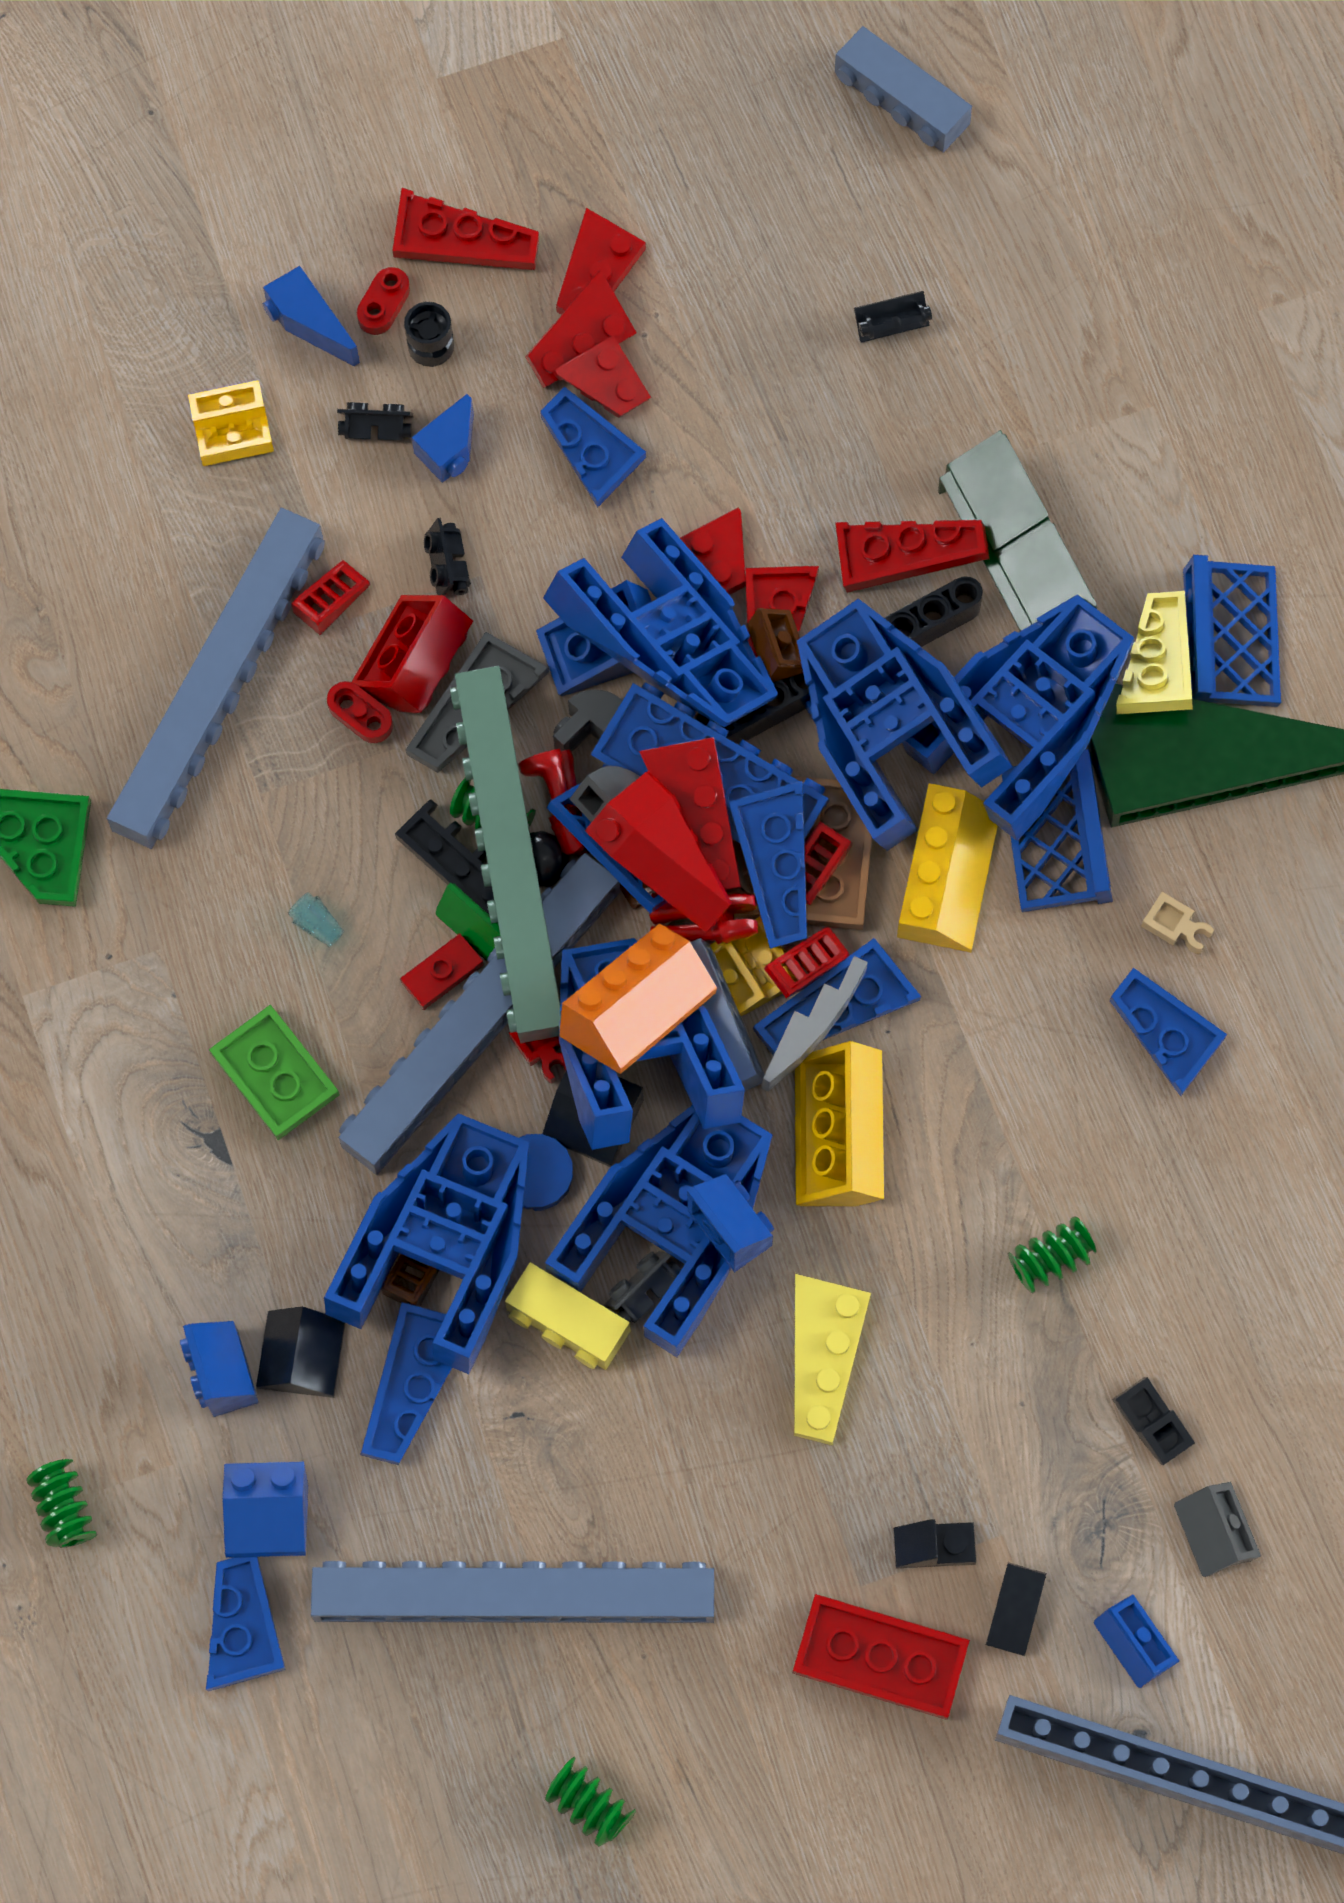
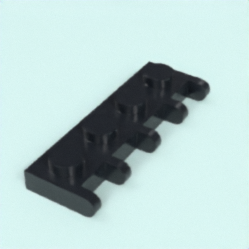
[395,799,494,914]

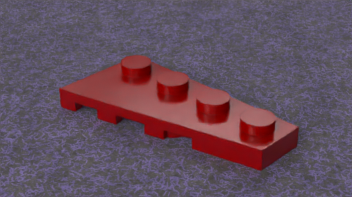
[392,188,539,270]
[835,520,989,593]
[639,737,742,891]

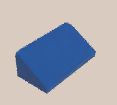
[1094,1594,1179,1688]

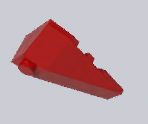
[585,771,732,932]

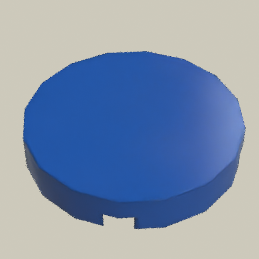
[519,1134,573,1211]

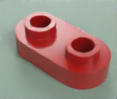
[357,267,410,335]
[327,681,393,743]

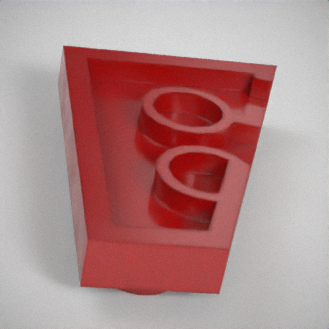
[556,208,646,315]
[525,270,637,388]
[745,566,819,658]

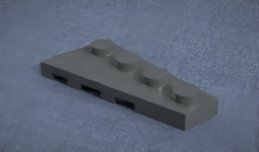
[406,632,549,773]

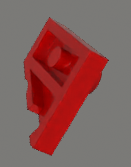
[553,335,651,418]

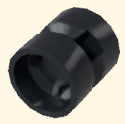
[404,301,454,367]

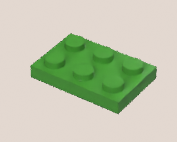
[209,1004,340,1140]

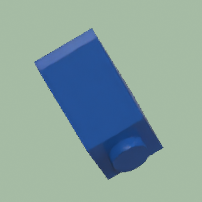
[411,394,474,483]

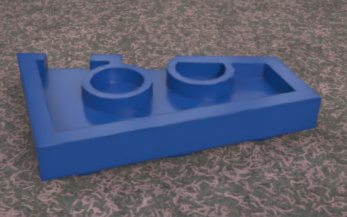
[540,386,646,508]
[1110,968,1227,1096]
[206,1557,286,1692]

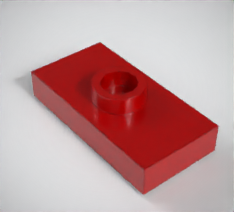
[400,933,484,1010]

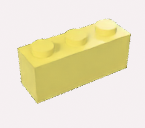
[505,1262,631,1370]

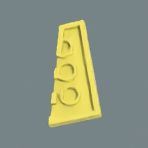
[1116,591,1193,714]
[794,1274,871,1445]

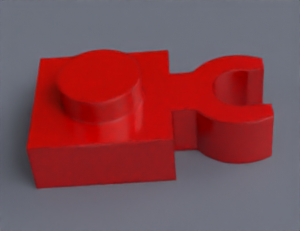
[509,1032,566,1084]

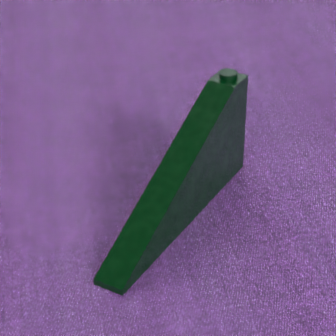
[1087,684,1344,828]

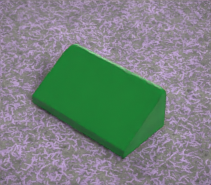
[435,883,500,961]

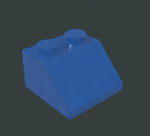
[687,1174,774,1273]
[222,1461,309,1558]

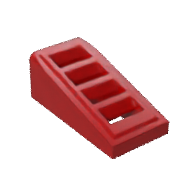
[291,560,370,635]
[805,821,853,905]
[764,927,849,999]

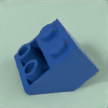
[180,1321,259,1417]

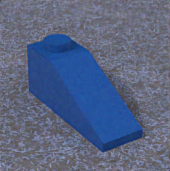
[262,265,360,366]

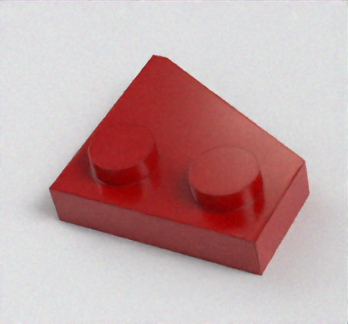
[680,507,746,595]

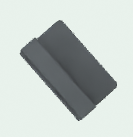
[1174,1482,1261,1577]

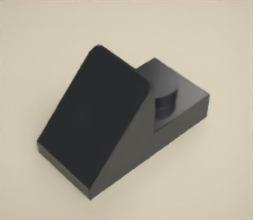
[893,1519,976,1568]

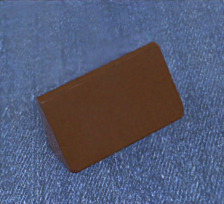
[748,608,803,682]

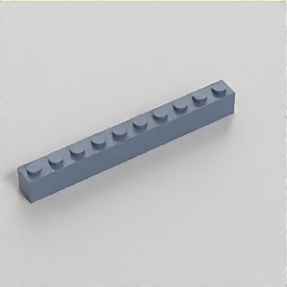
[107,507,325,849]
[338,853,621,1175]
[311,1561,714,1623]
[995,1695,1344,1855]

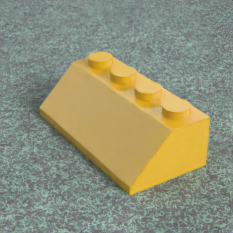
[897,783,998,953]
[795,1041,884,1206]

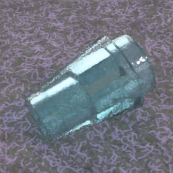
[288,892,344,947]

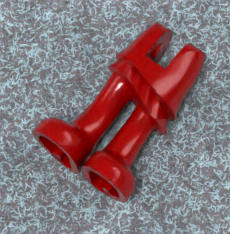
[518,749,590,855]
[649,893,758,945]

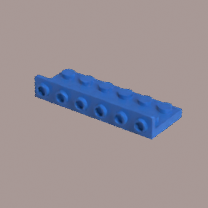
[591,682,829,843]

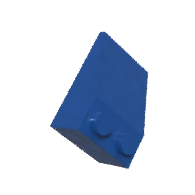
[536,580,652,696]

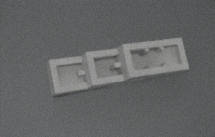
[761,956,868,1091]

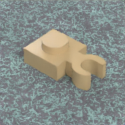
[1141,892,1214,954]

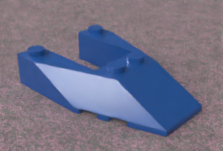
[543,518,778,727]
[902,594,1135,841]
[797,598,1013,851]
[559,938,745,1150]
[545,1105,773,1357]
[324,1113,529,1374]

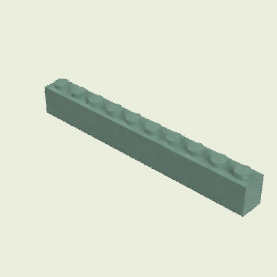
[450,666,561,1043]

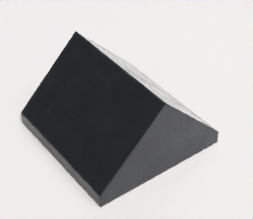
[256,1306,346,1398]

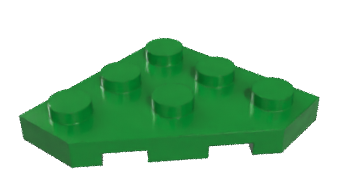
[0,789,91,907]

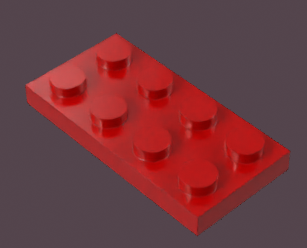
[792,1594,970,1720]

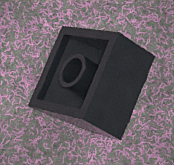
[542,1070,644,1167]

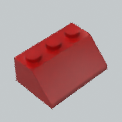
[352,595,473,713]

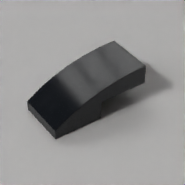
[1112,1377,1195,1465]
[986,1562,1047,1656]

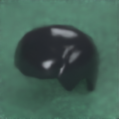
[530,831,570,888]

